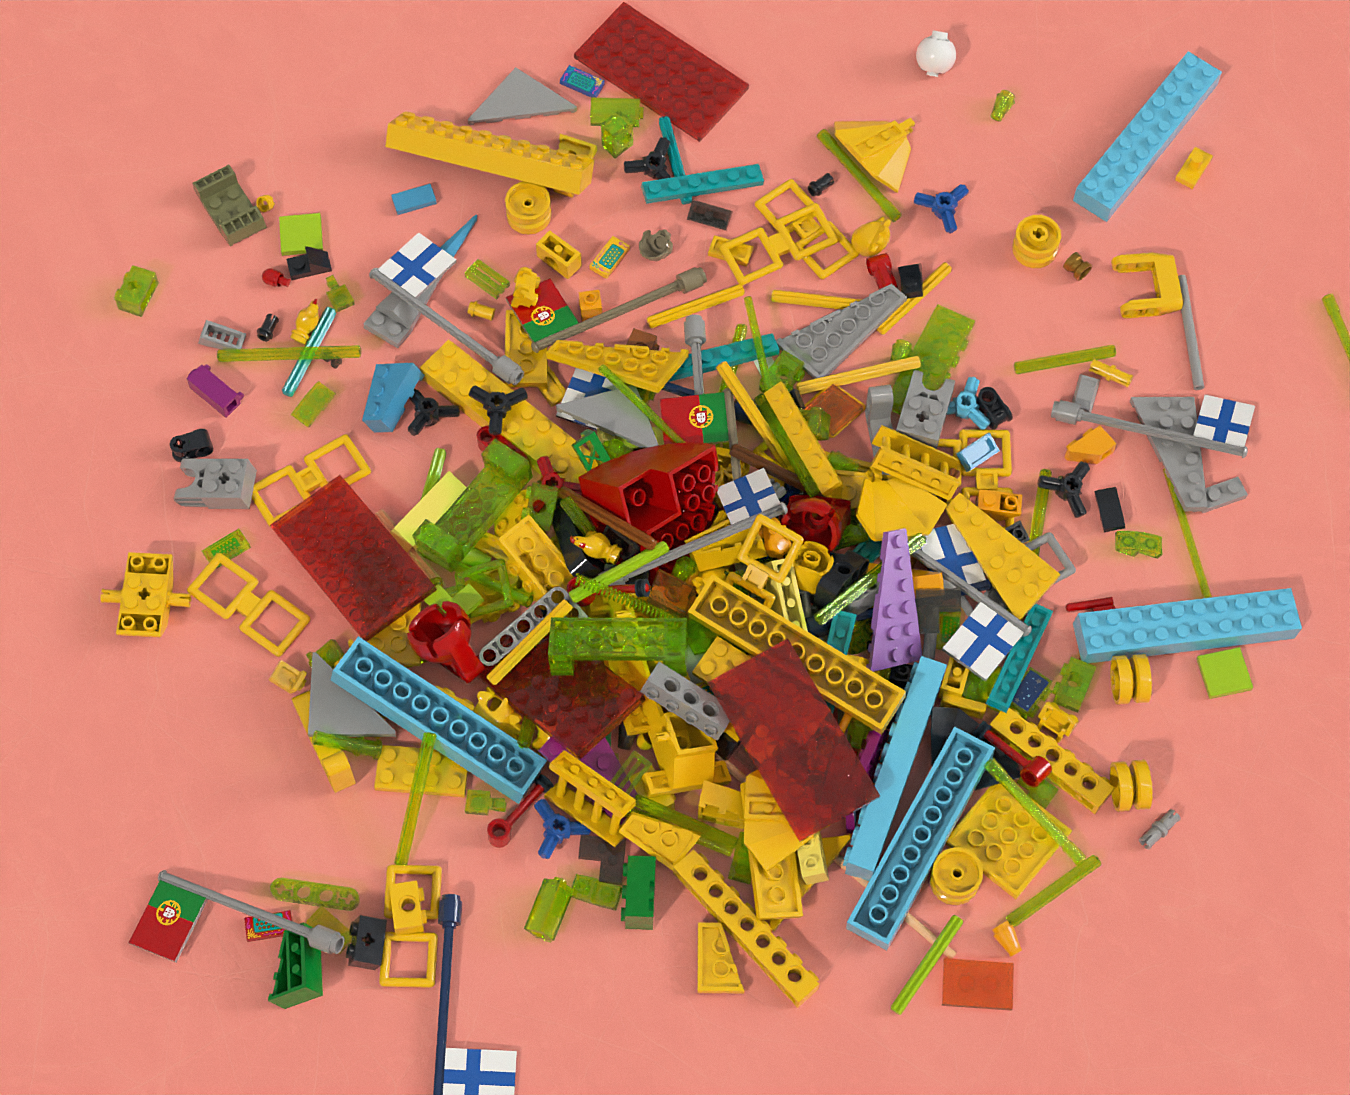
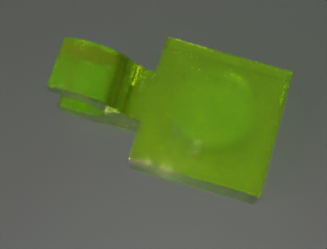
[326,275,355,313]
[1017,778,1059,809]
[465,789,507,816]

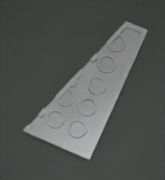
[776,284,907,379]
[1130,397,1208,512]

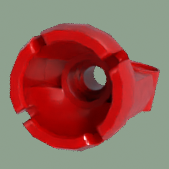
[780,495,851,554]
[407,601,486,684]

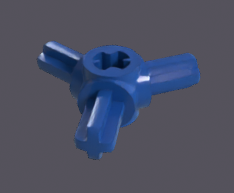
[914,184,969,234]
[534,799,591,859]

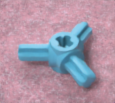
[947,377,991,430]

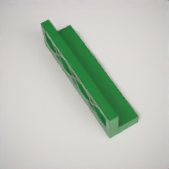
[571,429,611,472]

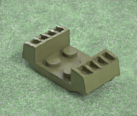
[192,164,267,246]

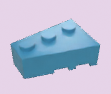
[362,363,425,433]

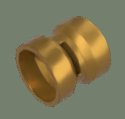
[1063,252,1092,281]

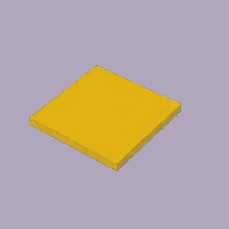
[945,781,1072,899]

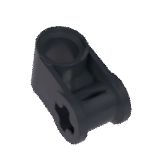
[976,387,1013,430]
[170,429,214,462]

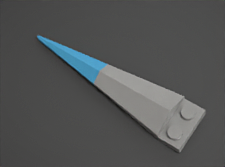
[363,215,477,348]

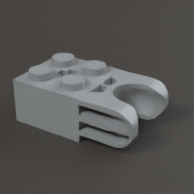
[896,370,955,449]
[174,459,257,509]

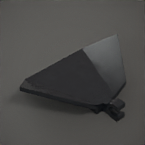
[931,707,1021,791]

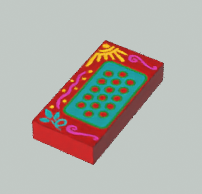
[244,910,292,942]

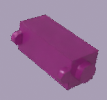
[187,364,244,418]

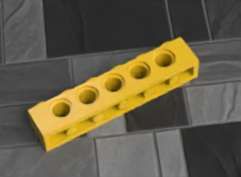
[989,708,1115,814]

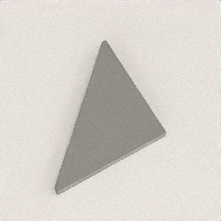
[468,67,577,125]
[556,385,658,448]
[308,652,396,737]

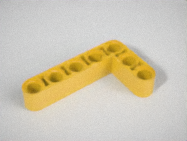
[291,690,356,793]

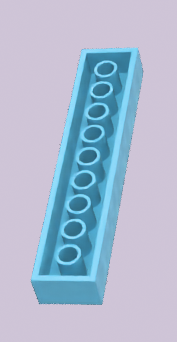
[1073,51,1222,222]
[1073,588,1302,664]
[331,636,547,804]
[843,656,947,881]
[846,727,995,951]

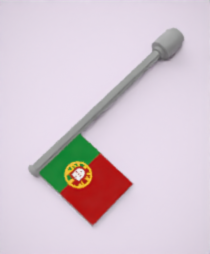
[128,870,344,963]

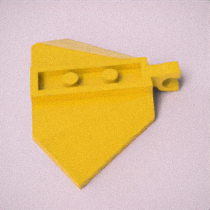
[834,118,915,193]
[856,467,947,541]
[744,763,832,873]

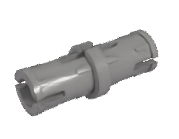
[1139,809,1181,850]

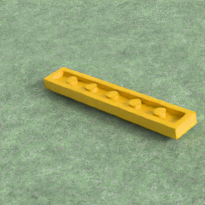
[763,381,842,496]

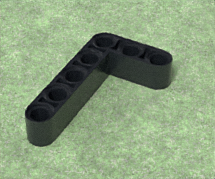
[547,497,605,582]

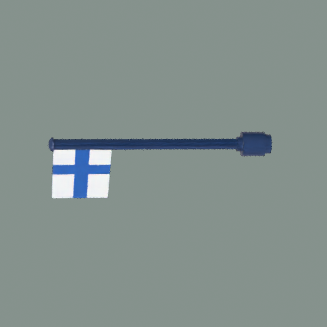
[556,368,763,430]
[805,524,992,638]
[433,894,517,1095]

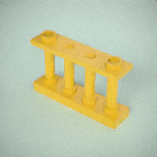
[871,425,960,501]
[544,750,636,847]

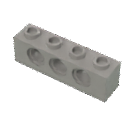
[640,662,736,740]

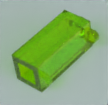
[590,97,644,127]
[524,877,574,943]

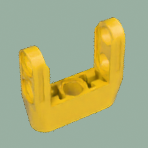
[1111,252,1183,318]

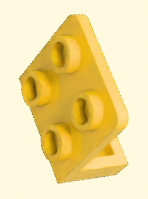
[493,488,546,537]

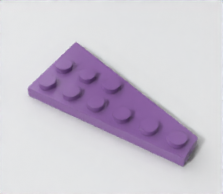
[866,528,922,672]

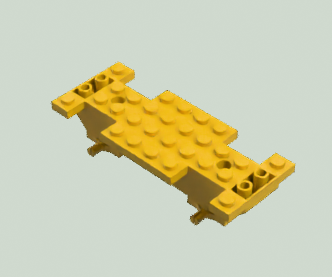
[585,585,732,798]

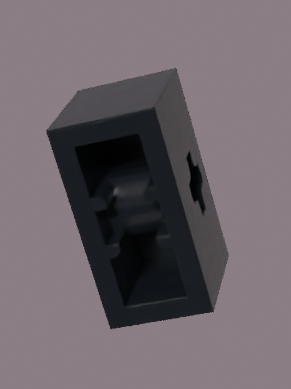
[346,915,387,970]

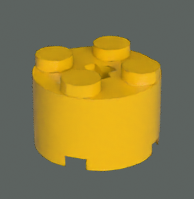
[793,541,834,594]

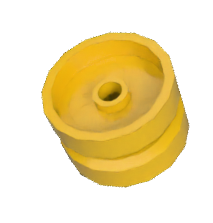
[505,181,551,235]
[1012,215,1061,268]
[1110,654,1152,704]
[1110,759,1152,812]
[930,847,983,905]

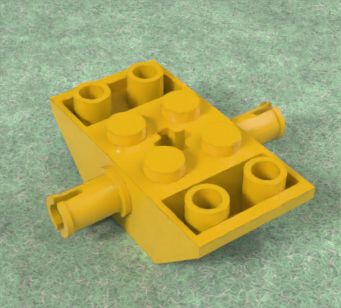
[100,552,191,638]

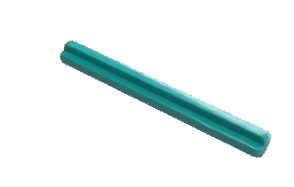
[659,116,692,205]
[282,307,336,397]

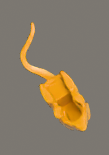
[758,517,792,560]

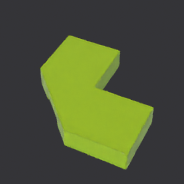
[422,583,485,615]

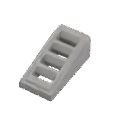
[198,320,246,353]

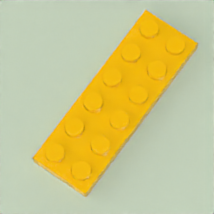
[740,782,803,920]

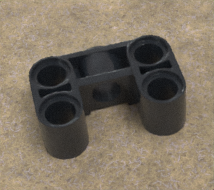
[813,550,869,617]

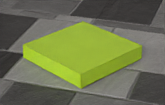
[279,213,323,256]
[1196,647,1253,699]

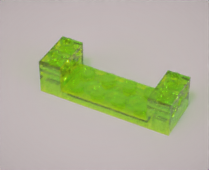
[412,438,533,573]
[548,617,688,676]

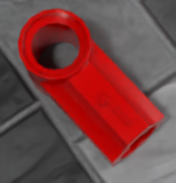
[866,253,898,290]

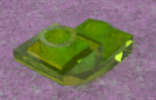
[291,381,336,427]
[1115,531,1162,559]
[728,832,752,884]
[569,874,622,911]

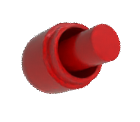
[262,268,291,287]

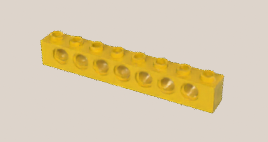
[673,849,819,1008]

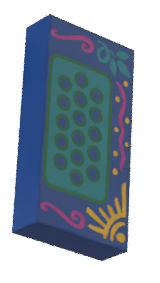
[560,65,605,99]

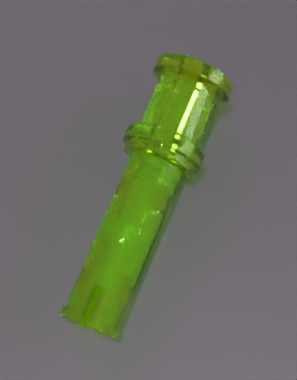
[312,730,382,760]

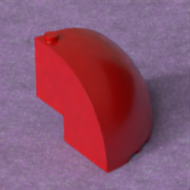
[578,442,718,588]

